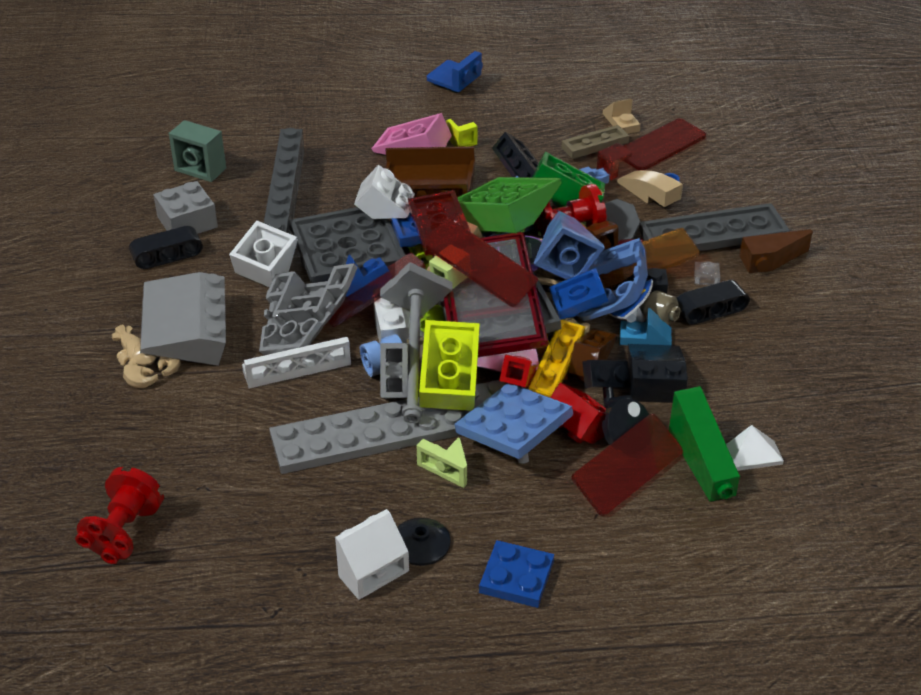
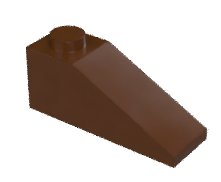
[739,229,813,274]
[568,328,618,380]

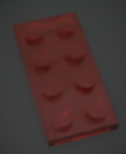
[408,190,474,256]

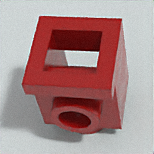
[499,354,537,387]

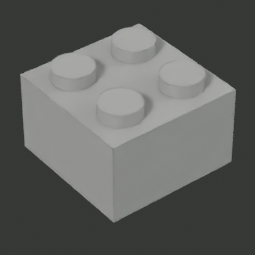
[153,181,218,234]

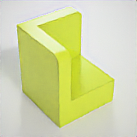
[446,119,478,147]

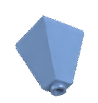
[534,211,605,280]

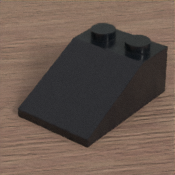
[627,344,688,403]

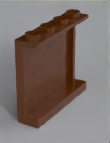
[385,146,475,205]

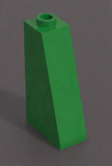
[668,386,740,502]

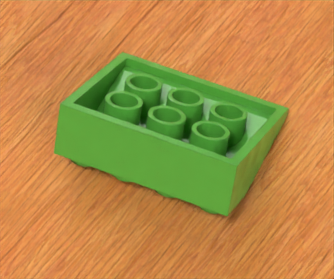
[448,177,562,234]

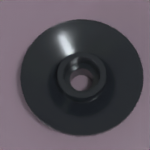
[397,518,451,566]

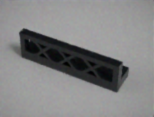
[492,132,539,178]

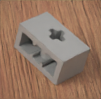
[380,343,409,398]

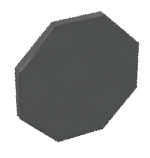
[605,199,641,241]

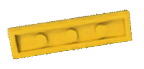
[528,320,585,398]

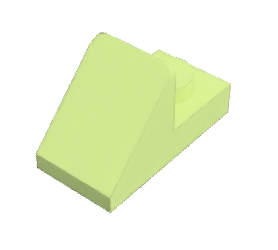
[417,437,467,488]

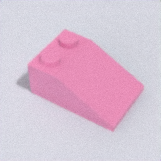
[371,113,452,155]

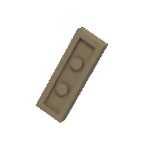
[562,125,629,159]

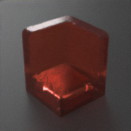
[597,143,632,180]

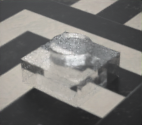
[694,261,720,285]

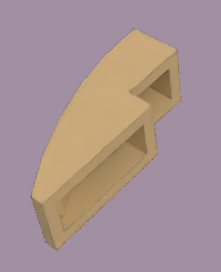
[617,170,683,207]

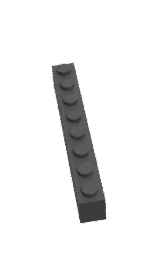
[264,128,304,235]

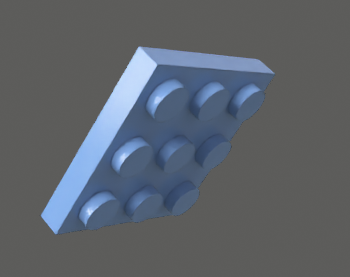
[454,383,573,459]

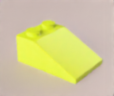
[419,320,480,411]

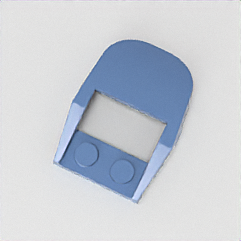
[577,238,648,321]

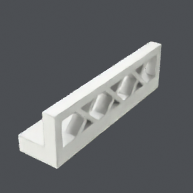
[242,337,351,388]

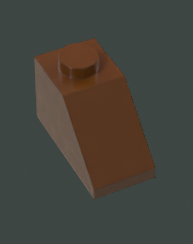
[586,220,618,250]

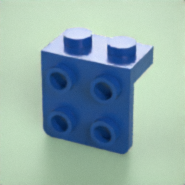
[427,51,483,92]

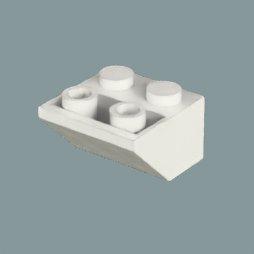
[354,165,415,219]
[335,509,409,600]

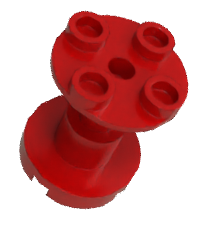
[533,184,606,237]
[75,467,164,564]

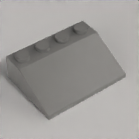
[140,272,226,366]

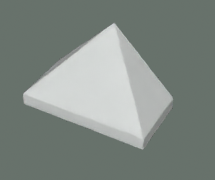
[726,425,784,471]

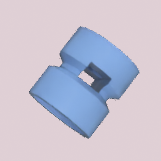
[360,334,402,377]

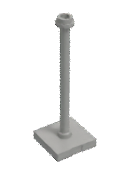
[380,262,452,423]

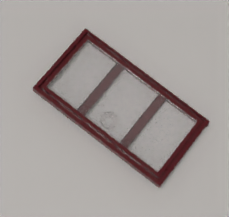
[436,232,549,357]

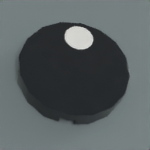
[602,398,652,455]

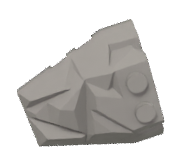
[259,263,358,355]

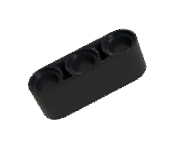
[129,226,203,269]
[677,280,750,325]

